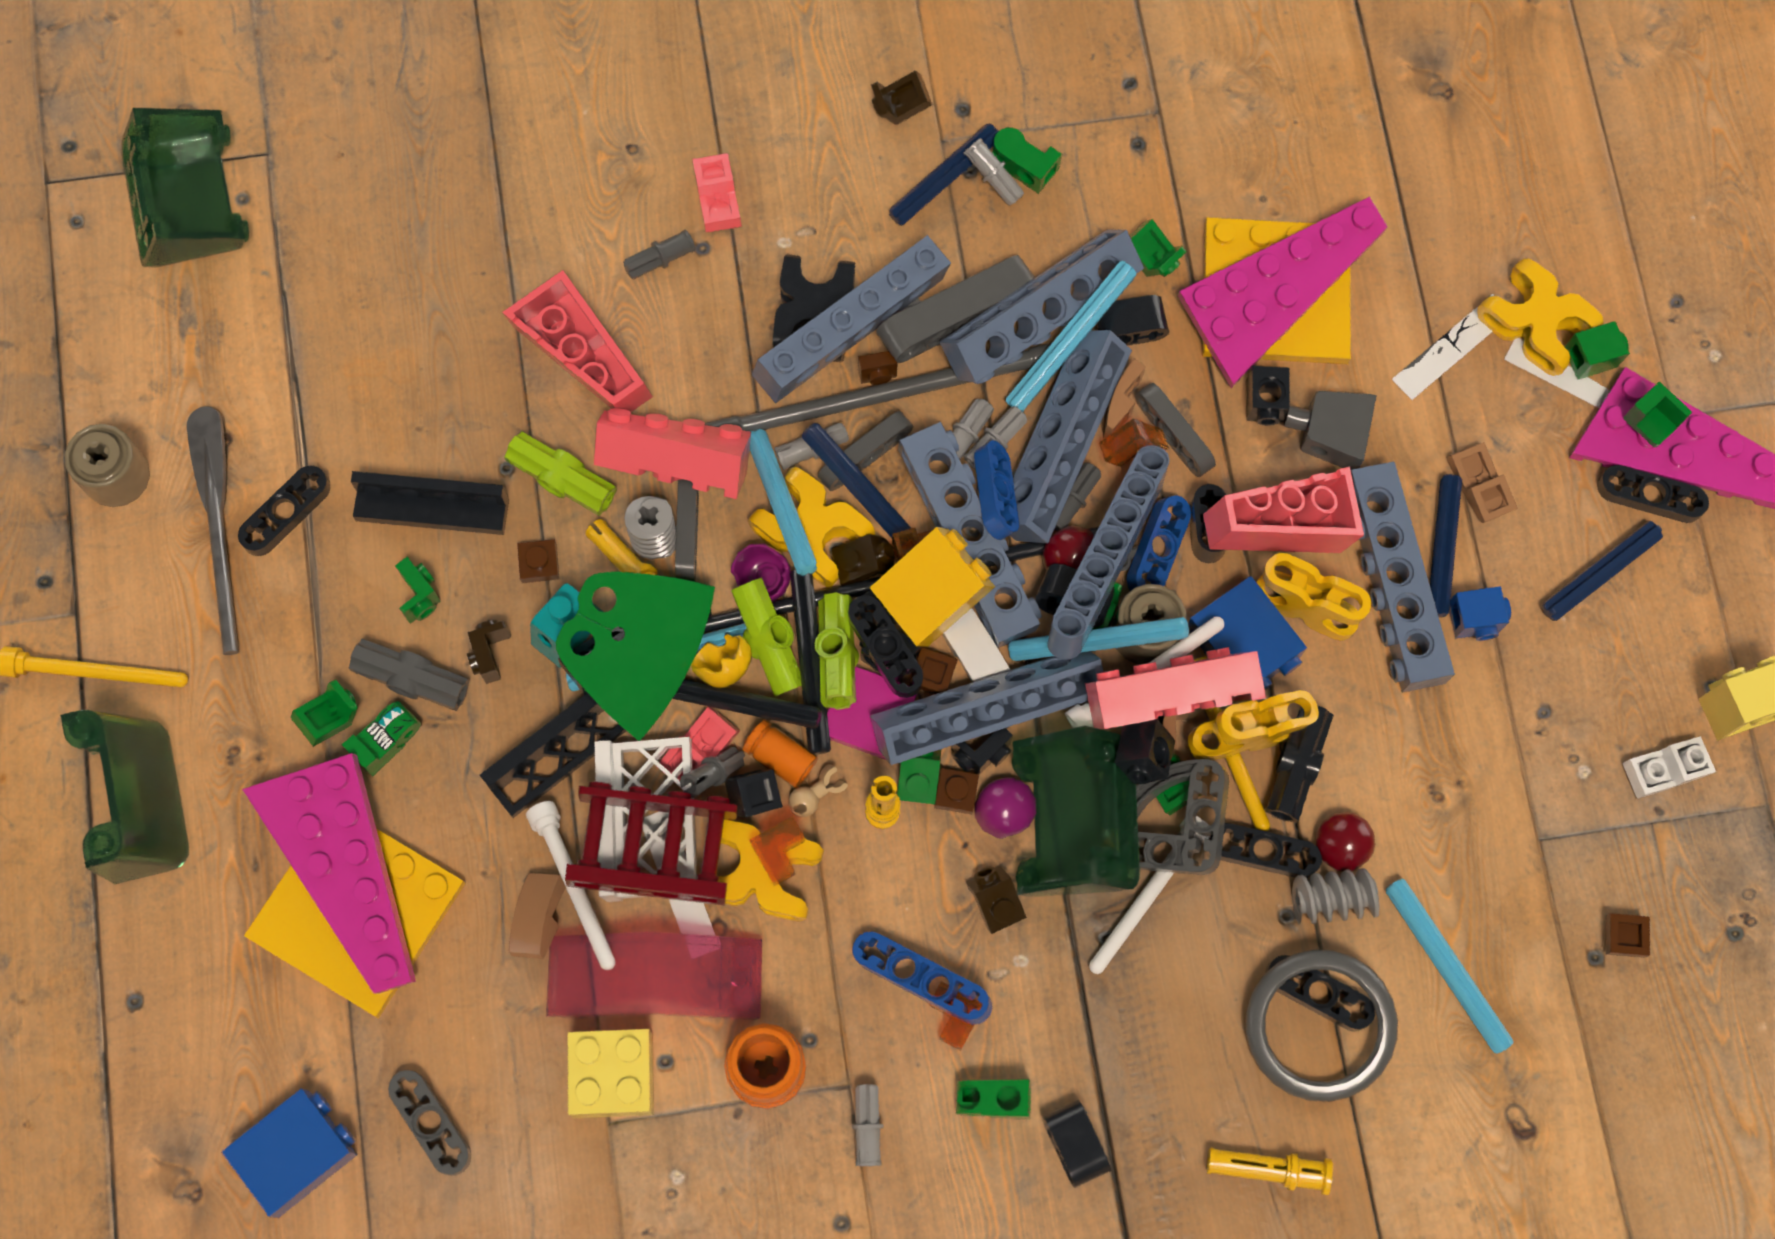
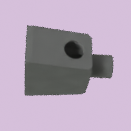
[1284,391,1377,471]

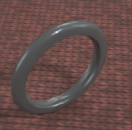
[1246,950,1398,1102]

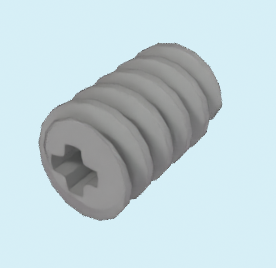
[624,496,676,560]
[1292,868,1380,925]

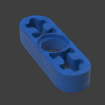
[974,440,1019,540]
[1127,496,1191,591]

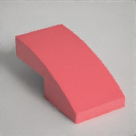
[692,153,741,233]
[656,707,740,789]

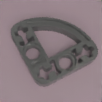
[1106,759,1229,875]

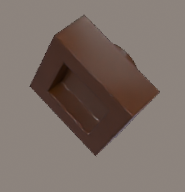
[858,351,898,385]
[517,539,560,583]
[909,647,958,694]
[934,768,979,815]
[1606,913,1650,958]

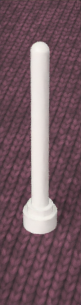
[1065,616,1225,738]
[526,801,616,970]
[1089,816,1210,974]

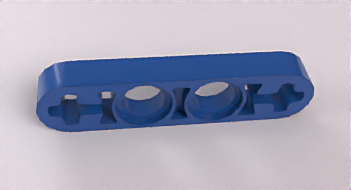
[852,931,992,1025]

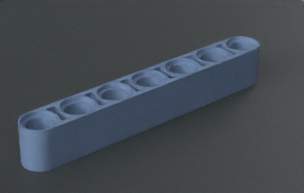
[1047,445,1170,660]

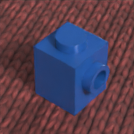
[1449,586,1511,641]

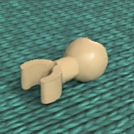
[788,764,848,817]

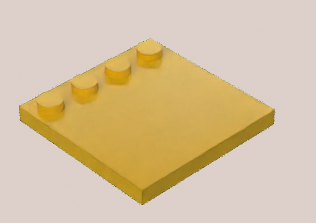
[1202,217,1351,364]
[244,829,466,1019]

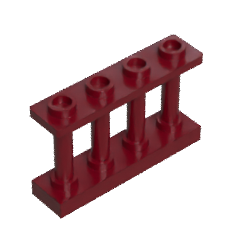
[565,782,737,906]

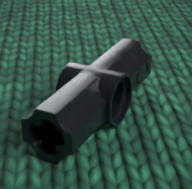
[1265,705,1334,823]

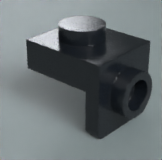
[951,728,1013,775]

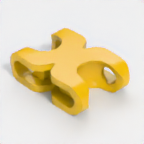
[1477,259,1604,376]
[748,467,876,587]
[1256,553,1371,641]
[1188,690,1319,760]
[718,819,824,922]

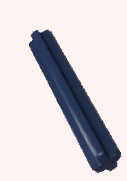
[889,124,999,226]
[802,423,913,543]
[1430,474,1462,618]
[1542,521,1663,621]

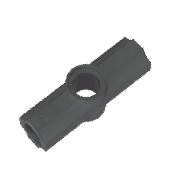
[349,639,470,711]

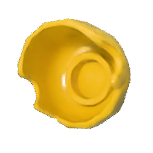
[691,634,752,688]

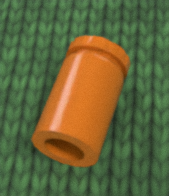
[743,719,818,789]

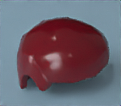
[1042,525,1095,571]
[1316,812,1375,871]

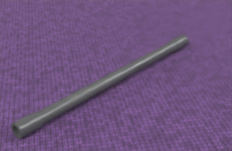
[705,343,1051,431]

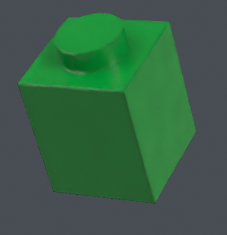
[1564,321,1630,380]

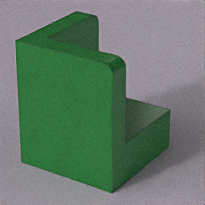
[1623,381,1692,448]

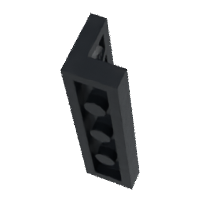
[351,471,509,535]
[480,693,626,818]

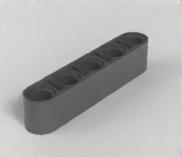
[876,255,1035,363]

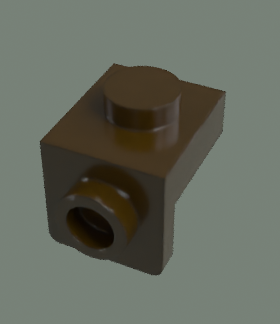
[871,70,933,125]
[831,534,895,585]
[467,620,511,684]
[966,866,1027,934]

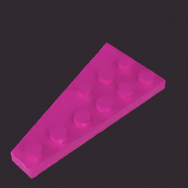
[1178,196,1388,389]
[1569,367,1775,509]
[242,753,416,994]

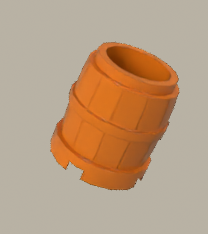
[724,1023,806,1109]

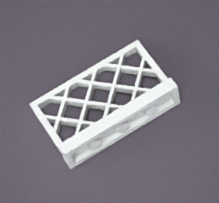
[595,737,697,902]

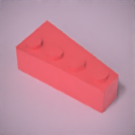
[502,270,653,412]
[594,408,751,499]
[1203,466,1364,553]
[1085,647,1266,729]

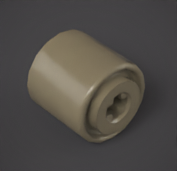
[64,424,150,507]
[1112,584,1187,665]

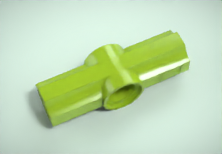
[504,431,617,516]
[731,578,802,697]
[814,592,859,710]

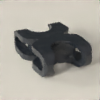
[773,254,855,362]

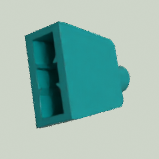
[530,583,604,668]

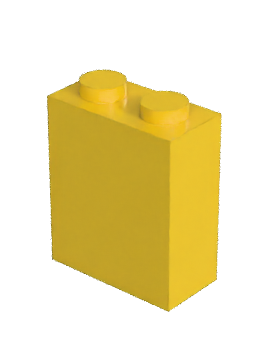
[870,527,995,647]

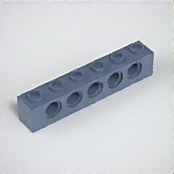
[939,229,1144,384]
[752,235,951,404]
[1009,330,1132,543]
[898,422,1042,648]
[1351,461,1455,693]
[870,651,1103,765]

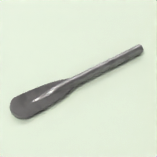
[186,406,239,655]

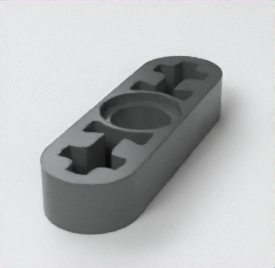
[1135,383,1216,477]
[818,411,913,491]
[675,479,699,582]
[388,1070,471,1176]

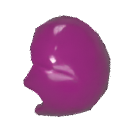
[731,543,791,602]
[974,777,1037,839]

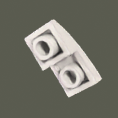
[942,608,1010,683]
[1622,736,1716,799]

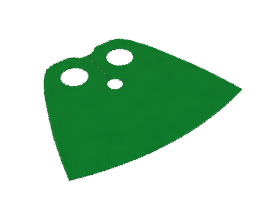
[556,572,715,741]

